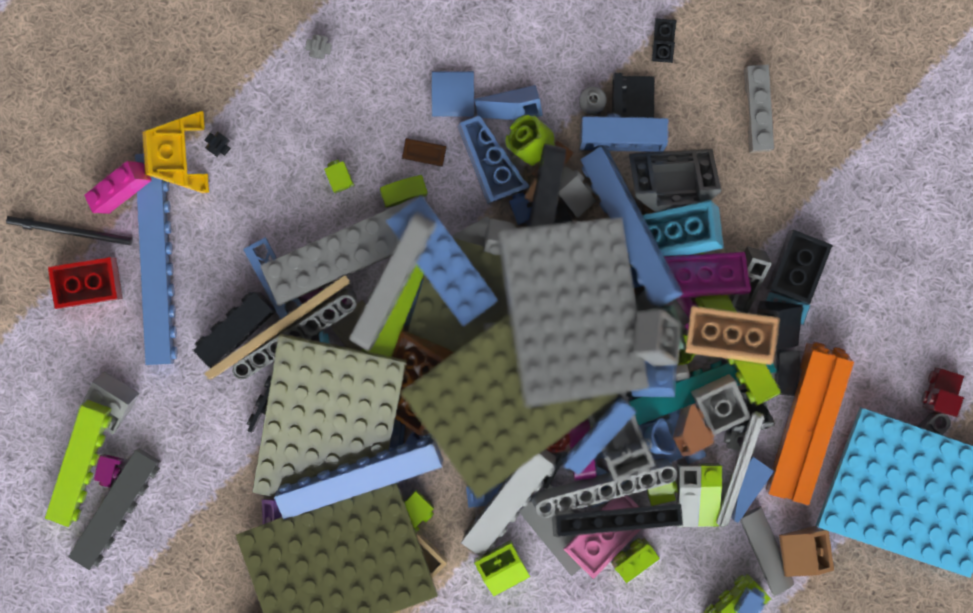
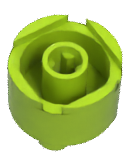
[505,115,555,166]

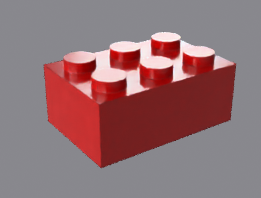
[48,257,123,309]

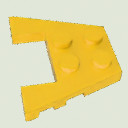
[142,111,209,193]

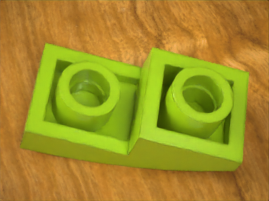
[379,175,428,208]

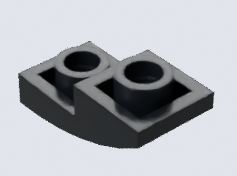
[652,18,677,63]
[775,350,800,396]

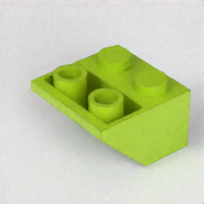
[474,540,531,596]

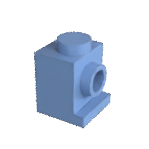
[734,587,765,613]

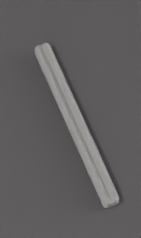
[716,412,764,527]

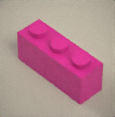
[84,161,152,214]

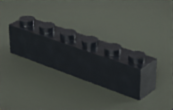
[552,504,683,537]

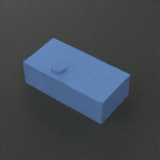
[580,114,668,152]

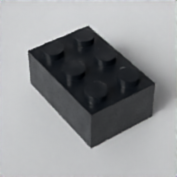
[766,230,833,304]

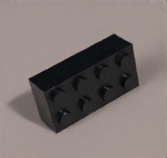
[193,292,276,369]

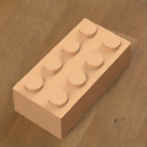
[685,307,779,364]

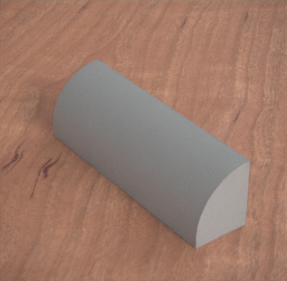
[740,506,794,596]

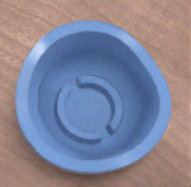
[644,418,676,454]

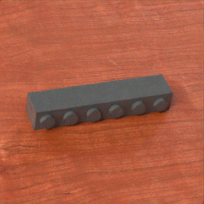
[68,448,161,570]

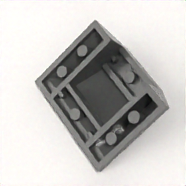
[629,149,721,212]

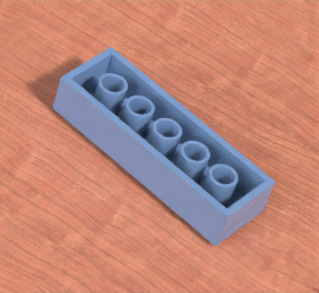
[386,196,498,326]

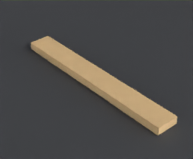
[204,275,350,379]

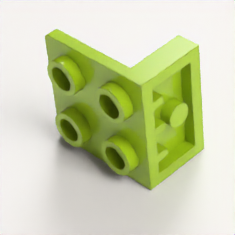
[611,538,660,584]

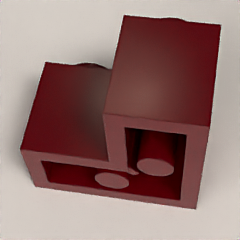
[921,368,964,417]

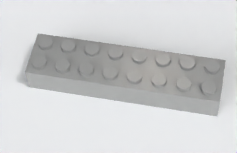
[260,197,417,307]

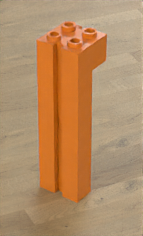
[766,341,854,505]

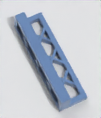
[243,237,302,319]
[562,397,636,475]

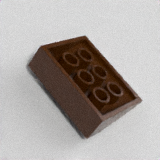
[392,331,454,436]

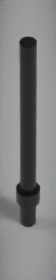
[6,216,133,246]

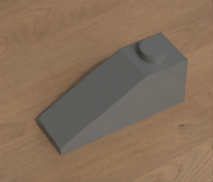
[730,246,772,314]

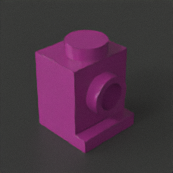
[94,454,124,487]

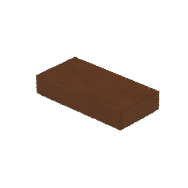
[402,138,447,167]

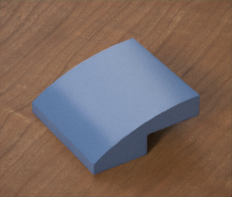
[432,71,474,116]

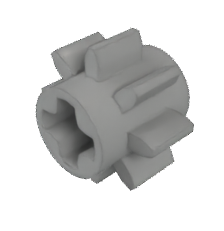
[305,35,332,59]

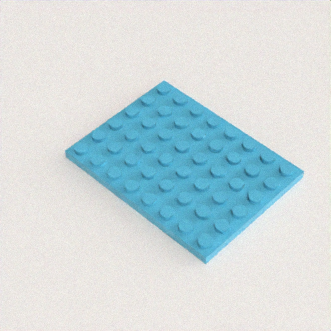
[816,407,973,578]

